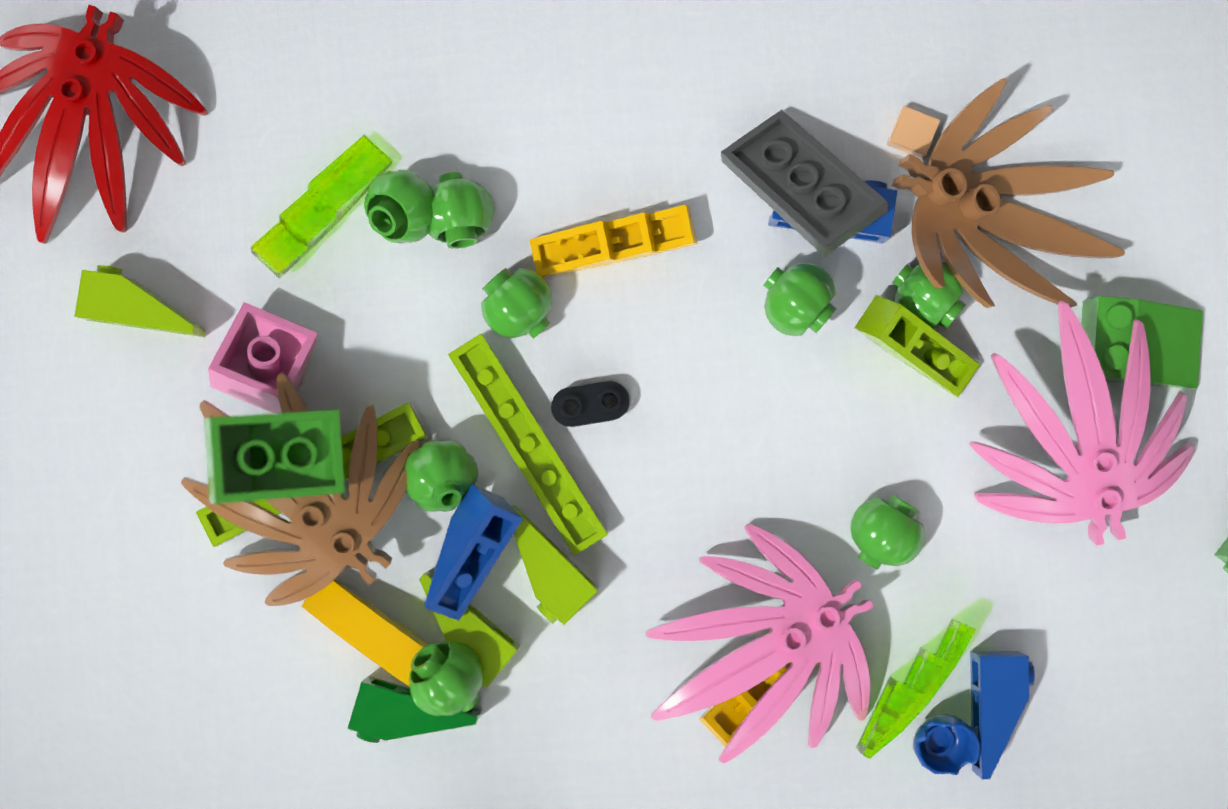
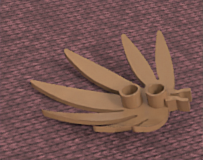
[892,78,1125,308]
[181,372,420,606]

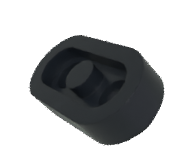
[551,381,630,427]

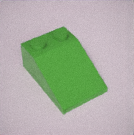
[1081,296,1203,389]
[204,409,345,504]

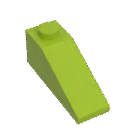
[74,265,206,337]
[854,295,980,397]
[511,505,599,625]
[419,570,520,688]

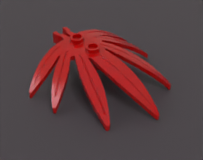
[0,4,208,244]

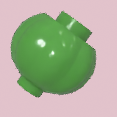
[364,170,433,244]
[428,172,495,249]
[892,261,967,329]
[763,263,837,336]
[481,267,552,339]
[405,440,478,512]
[850,494,925,570]
[409,641,483,716]

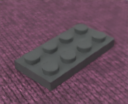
[721,109,888,257]

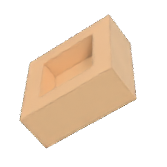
[887,106,940,159]

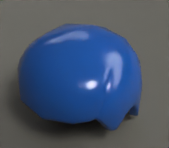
[913,713,981,775]

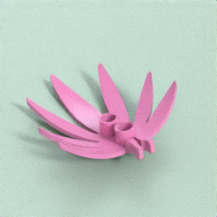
[969,301,1195,546]
[645,524,874,763]

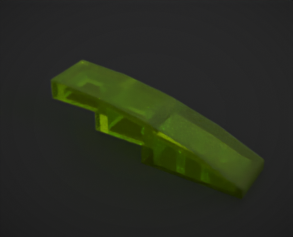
[251,134,393,279]
[856,618,976,759]

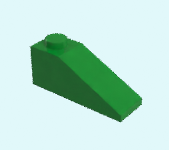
[347,676,482,743]

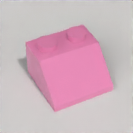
[208,302,318,413]

